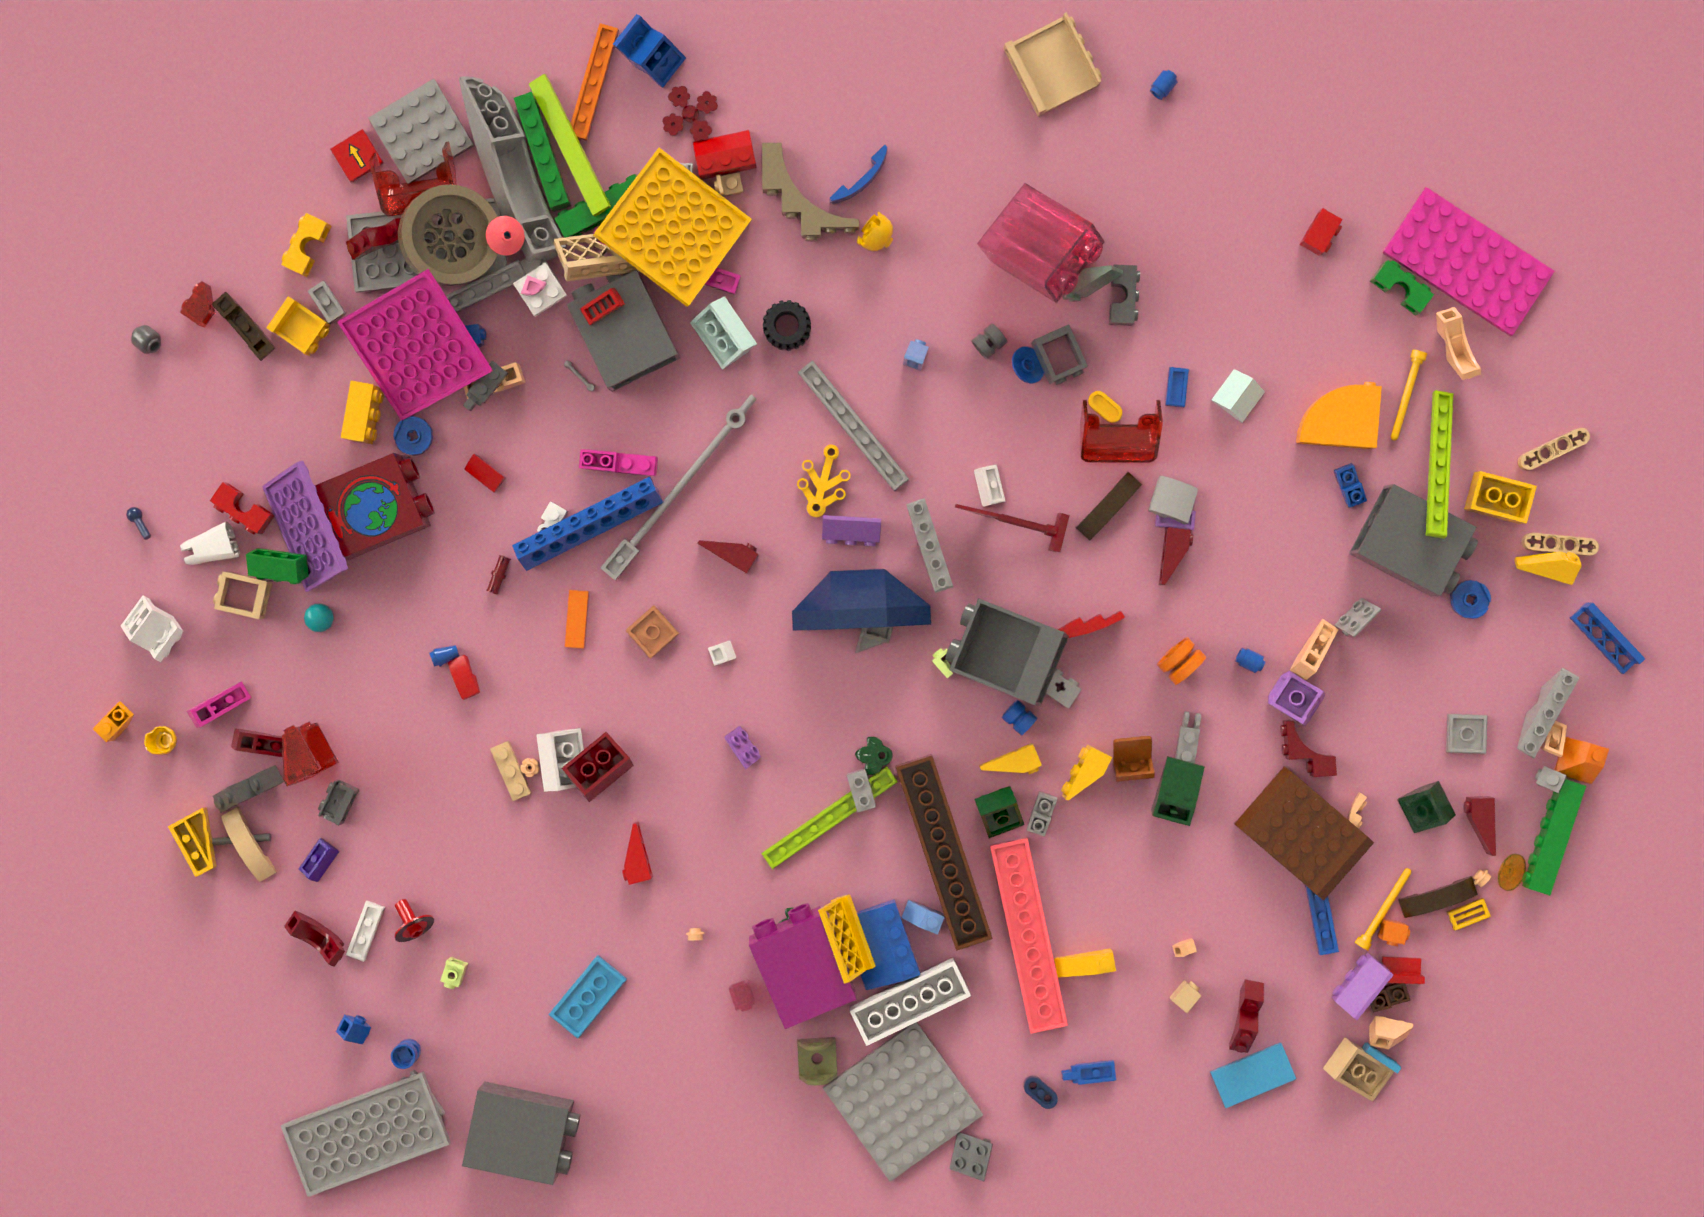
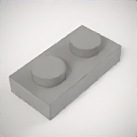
[308,281,346,324]

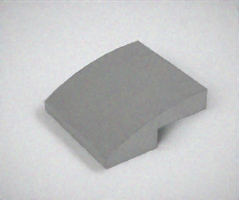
[1148,476,1198,525]

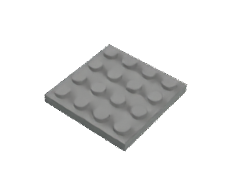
[368,79,474,185]

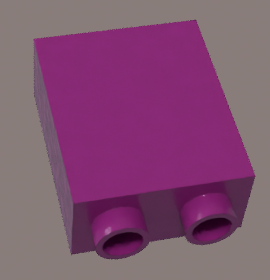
[749,903,857,1029]

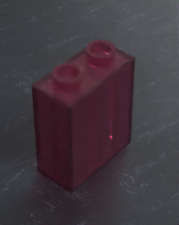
[977,183,1105,303]

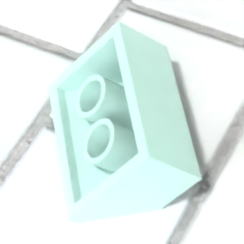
[690,296,757,370]

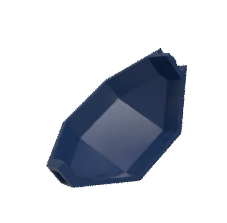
[792,569,931,631]

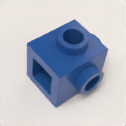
[336,1014,371,1045]

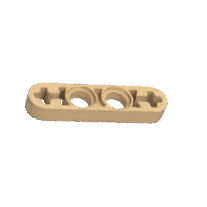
[1518,428,1590,470]
[1521,533,1599,556]

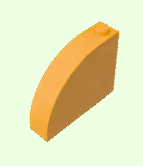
[1296,382,1382,449]

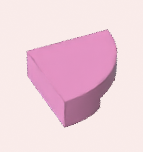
[521,276,547,296]

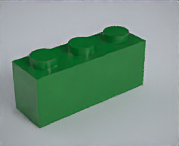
[246,548,309,584]

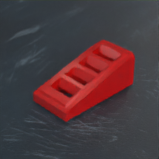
[580,288,625,325]

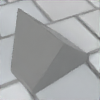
[855,627,893,653]

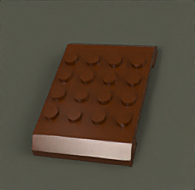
[1234,766,1374,901]

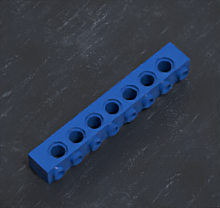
[512,476,663,571]

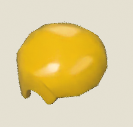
[144,726,177,755]

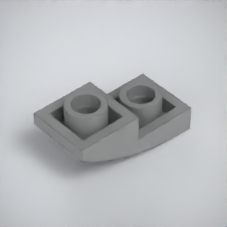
[1026,791,1057,837]

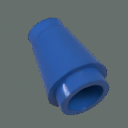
[429,645,459,667]

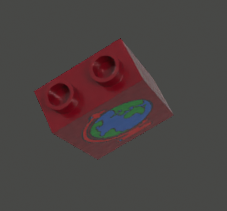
[315,453,435,561]

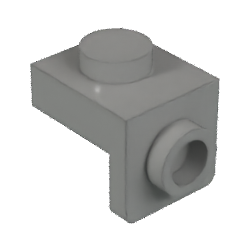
[1535,766,1567,794]

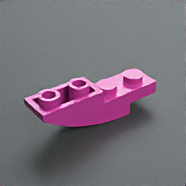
[579,449,658,476]

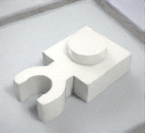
[537,501,568,532]

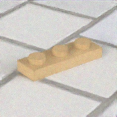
[490,741,531,801]

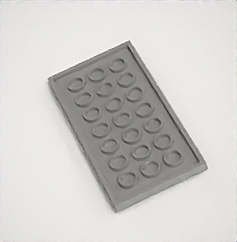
[346,198,507,293]
[281,1071,451,1197]

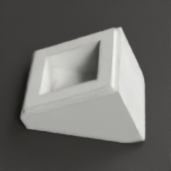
[708,641,736,666]

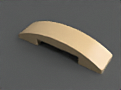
[221,807,277,882]

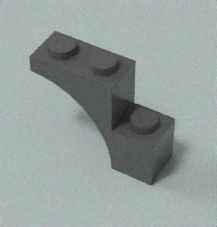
[213,765,284,813]

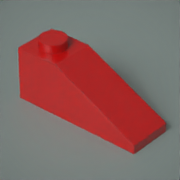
[622,822,653,885]

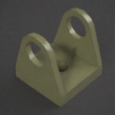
[797,1037,837,1086]

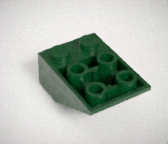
[1151,756,1205,826]

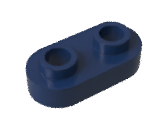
[1023,1076,1058,1109]

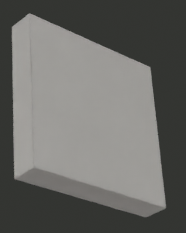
[1446,714,1488,754]

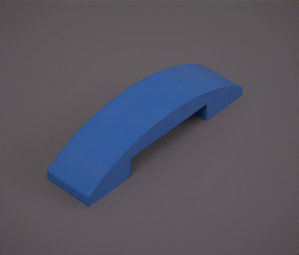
[829,145,888,204]

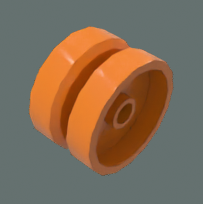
[1157,637,1206,685]

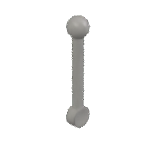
[564,361,595,391]

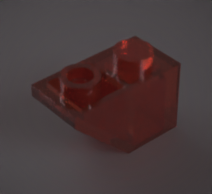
[180,281,215,328]

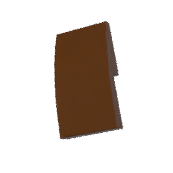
[1370,983,1411,1013]

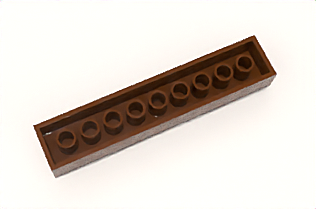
[896,754,993,951]

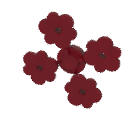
[662,86,718,141]

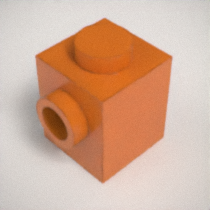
[1378,919,1410,947]

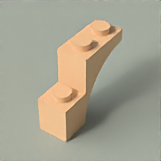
[1436,307,1481,380]

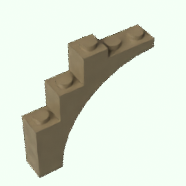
[762,143,859,242]

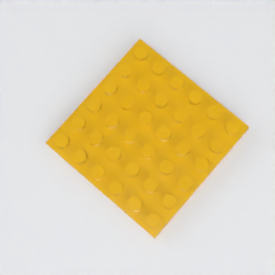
[593,147,752,307]

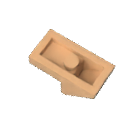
[1540,721,1567,757]

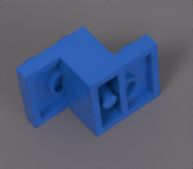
[613,14,686,88]

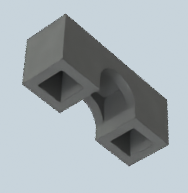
[1109,264,1140,326]

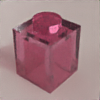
[729,979,755,1012]

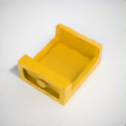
[266,296,331,356]

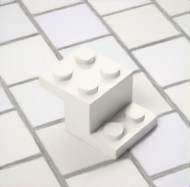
[513,258,567,317]
[121,595,183,662]

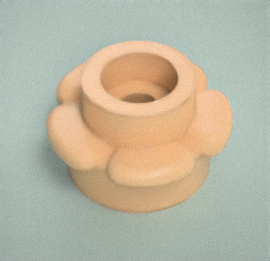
[520,758,539,777]
[1473,869,1491,887]
[686,928,705,941]

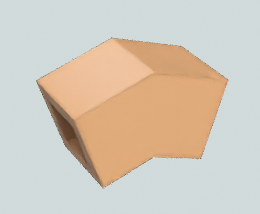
[1172,938,1197,957]

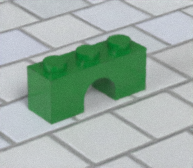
[1370,260,1434,316]

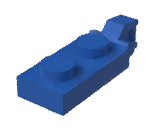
[1061,1060,1116,1085]

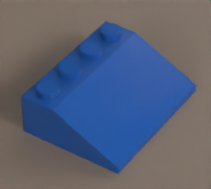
[857,899,920,990]

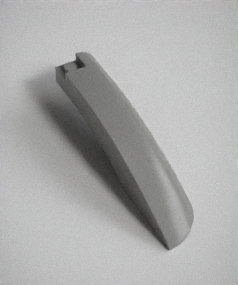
[459,76,566,262]

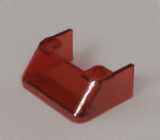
[369,141,457,216]
[1080,400,1163,463]

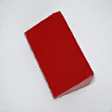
[464,454,506,493]

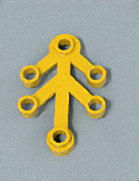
[797,445,851,517]

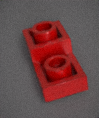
[448,655,480,700]

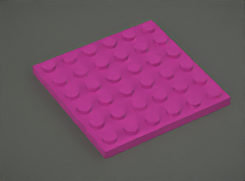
[337,269,492,420]

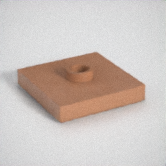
[625,605,680,659]

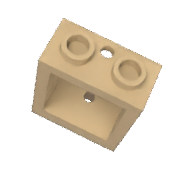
[213,571,273,619]

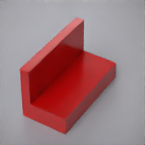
[1382,956,1425,984]

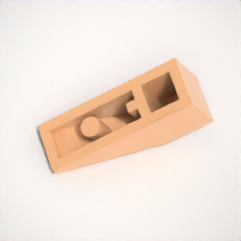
[1290,619,1339,681]

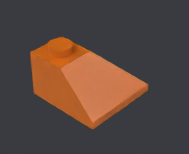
[1554,737,1609,784]

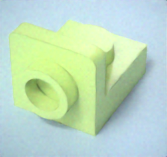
[932,648,953,678]

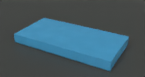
[548,955,627,1039]
[1210,1042,1296,1108]

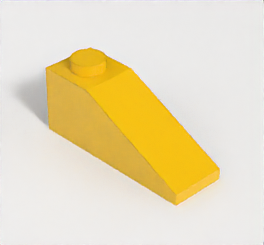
[1514,552,1582,585]
[979,743,1042,774]
[1054,948,1116,978]

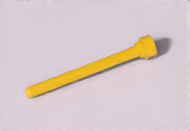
[1391,350,1427,441]
[1354,868,1412,951]

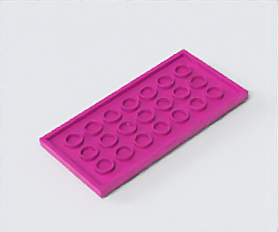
[1382,187,1555,336]

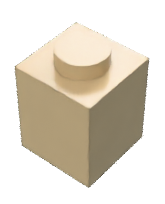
[1170,980,1202,1013]

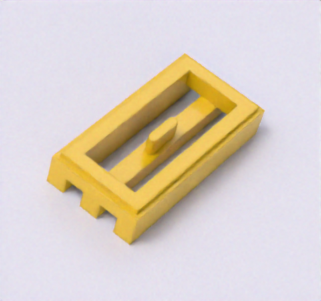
[1447,898,1491,931]

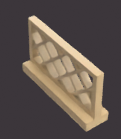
[554,234,639,281]

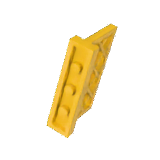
[818,894,876,984]

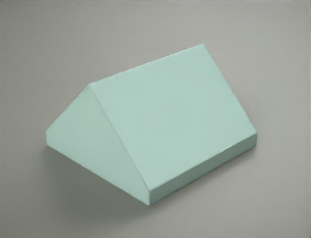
[1211,369,1265,423]

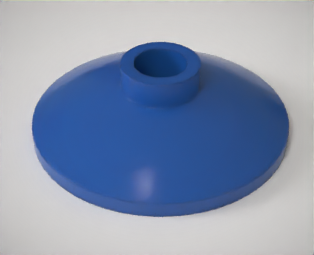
[1012,346,1044,384]

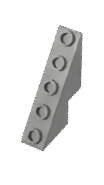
[906,498,953,593]
[1517,668,1579,758]

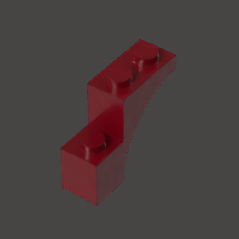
[346,218,401,260]
[1280,720,1337,777]
[1229,979,1264,1053]

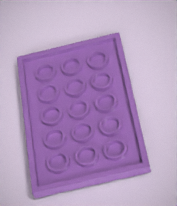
[262,461,348,592]

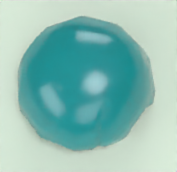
[304,604,334,632]

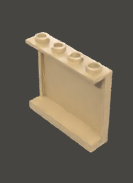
[1003,12,1102,117]

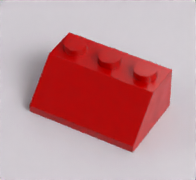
[693,130,757,180]

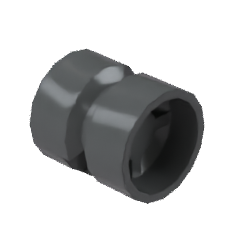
[971,323,1008,359]

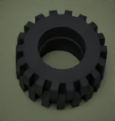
[763,300,811,351]

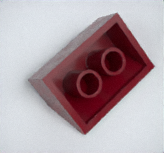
[561,732,634,802]

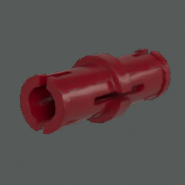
[486,555,511,595]

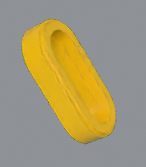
[1088,391,1122,423]

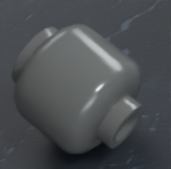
[131,325,161,354]

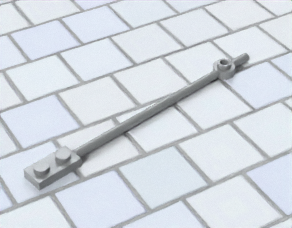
[601,395,757,580]

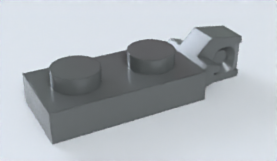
[463,361,509,411]

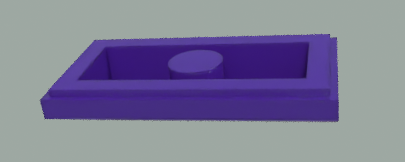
[299,838,339,882]

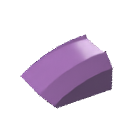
[1268,671,1325,726]

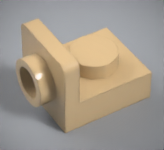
[714,173,744,197]

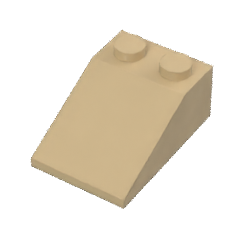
[1323,1038,1394,1102]

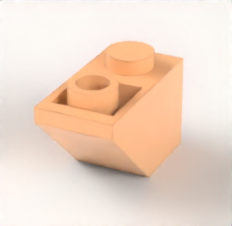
[1369,1016,1413,1050]

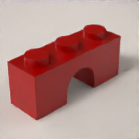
[210,482,274,535]

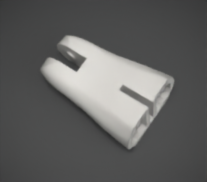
[180,522,240,565]

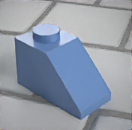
[901,900,945,935]

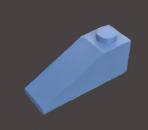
[903,339,929,371]

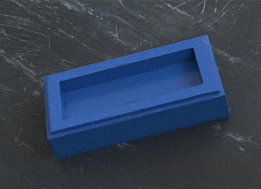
[1165,367,1189,408]

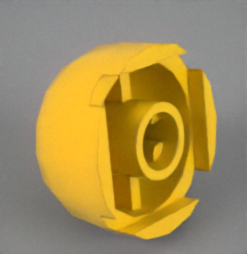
[857,212,893,252]

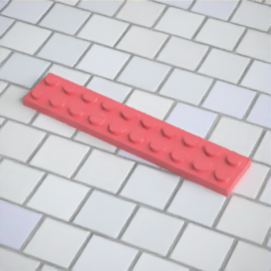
[990,837,1068,1034]

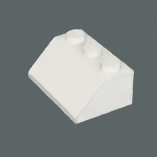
[536,728,584,792]

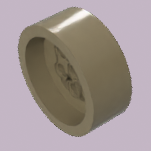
[398,185,498,286]

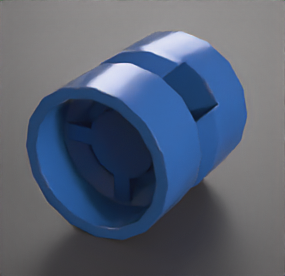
[1001,699,1038,736]
[391,1039,421,1069]

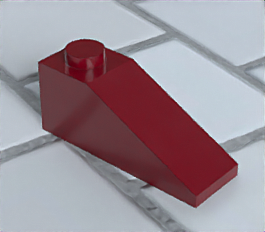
[1159,527,1193,585]
[697,540,759,574]
[231,728,297,759]
[1463,796,1496,856]

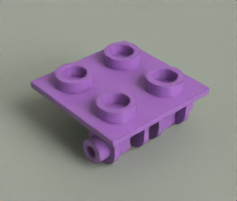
[724,726,761,769]

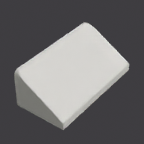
[974,464,1006,507]

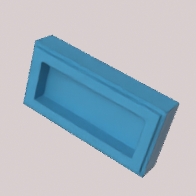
[1362,1042,1401,1074]

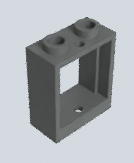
[1031,324,1088,385]

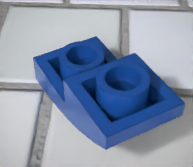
[1334,463,1367,508]

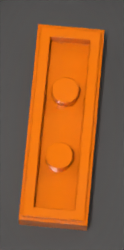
[565,590,589,649]

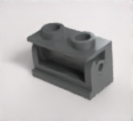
[318,780,359,826]

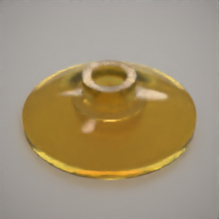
[1498,854,1526,891]

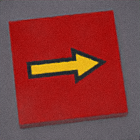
[330,129,384,183]

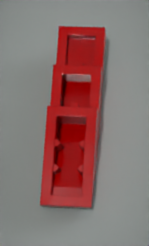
[1057,611,1125,638]

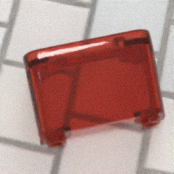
[282,721,339,787]

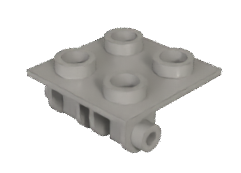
[1335,598,1382,637]

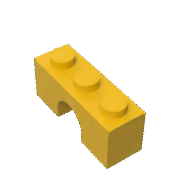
[281,213,331,277]

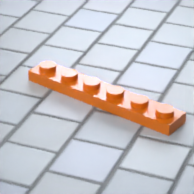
[570,23,619,141]

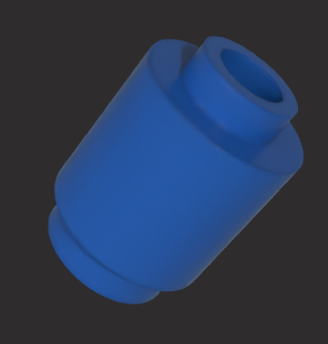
[1150,70,1178,100]
[1235,648,1266,673]

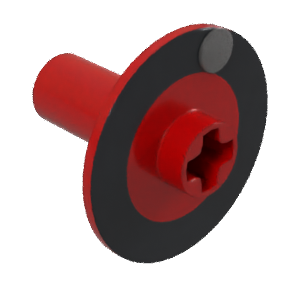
[394,899,434,942]

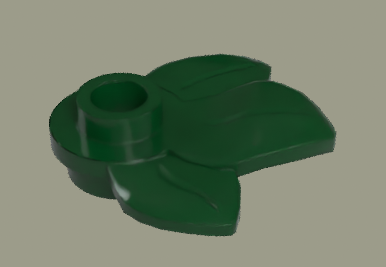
[855,737,893,775]

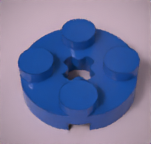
[393,416,433,455]
[1450,580,1491,619]

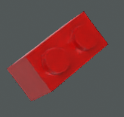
[1299,208,1343,256]

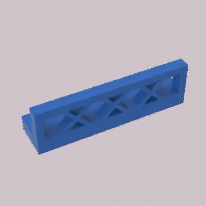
[1570,602,1645,674]

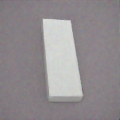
[346,900,385,962]

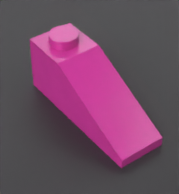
[186,681,251,728]

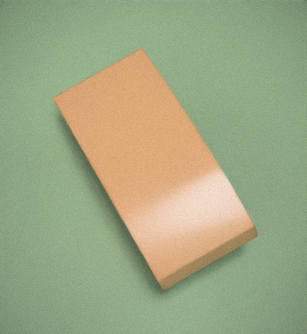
[1348,792,1367,829]

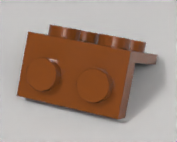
[1113,736,1155,782]

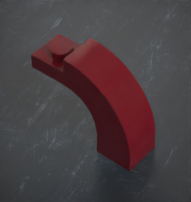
[284,911,345,967]

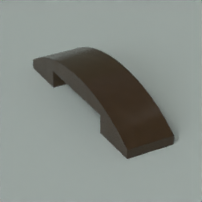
[212,292,275,361]
[1076,472,1142,541]
[1398,876,1478,918]

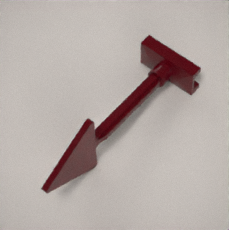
[955,504,1070,552]

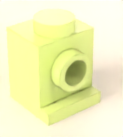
[440,957,468,989]

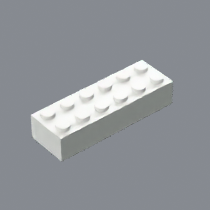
[850,958,971,1046]

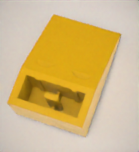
[1061,744,1112,800]

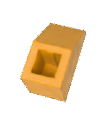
[93,701,134,742]

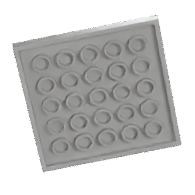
[823,1022,983,1182]

